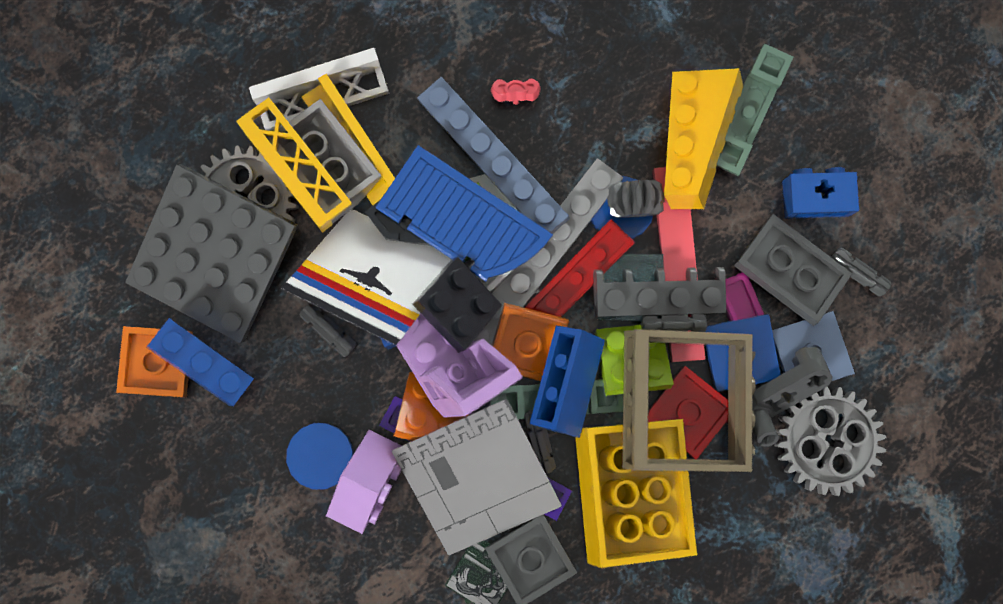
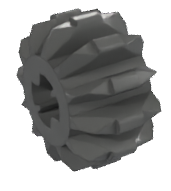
[607,180,665,218]

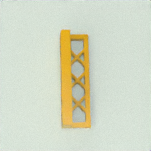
[301,73,395,206]
[236,97,352,233]

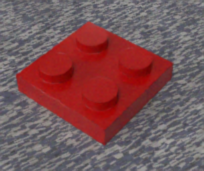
[648,366,728,459]

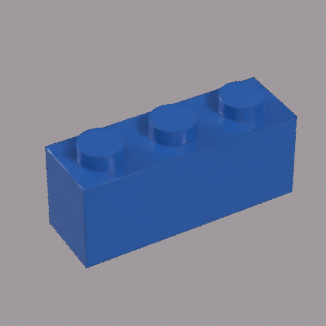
[146,318,254,406]
[530,326,605,438]

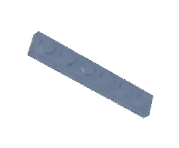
[417,77,570,234]

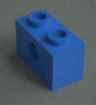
[782,167,859,219]

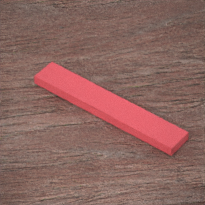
[653,167,706,363]

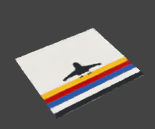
[281,209,452,346]

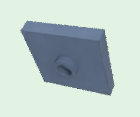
[772,311,855,381]

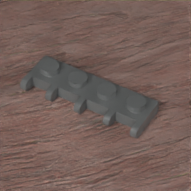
[593,267,726,317]

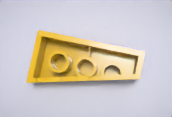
[664,68,743,209]

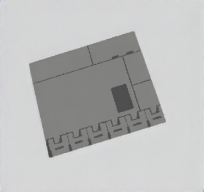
[392,399,562,555]

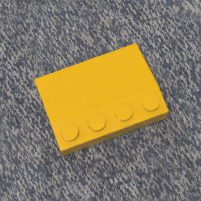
[575,419,697,568]

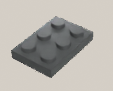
[734,214,852,326]

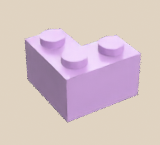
[326,430,402,534]

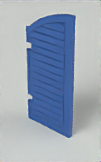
[376,145,553,282]

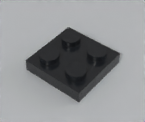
[412,257,502,353]

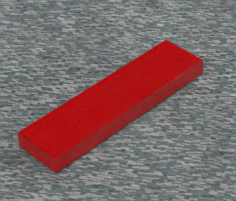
[525,219,636,317]

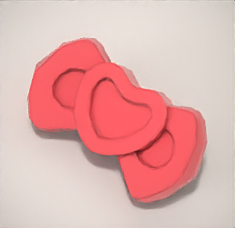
[491,79,541,104]

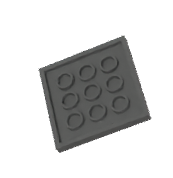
[125,164,298,343]

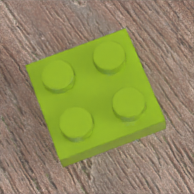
[595,325,673,396]

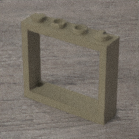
[623,329,756,472]

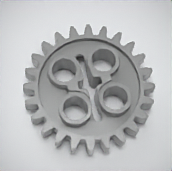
[201,146,299,222]
[774,387,886,496]

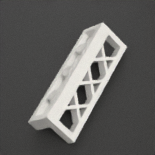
[249,48,389,131]

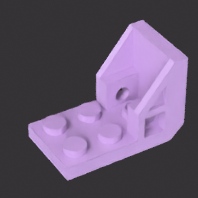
[397,314,523,417]

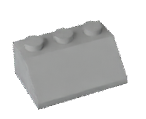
[267,99,382,224]

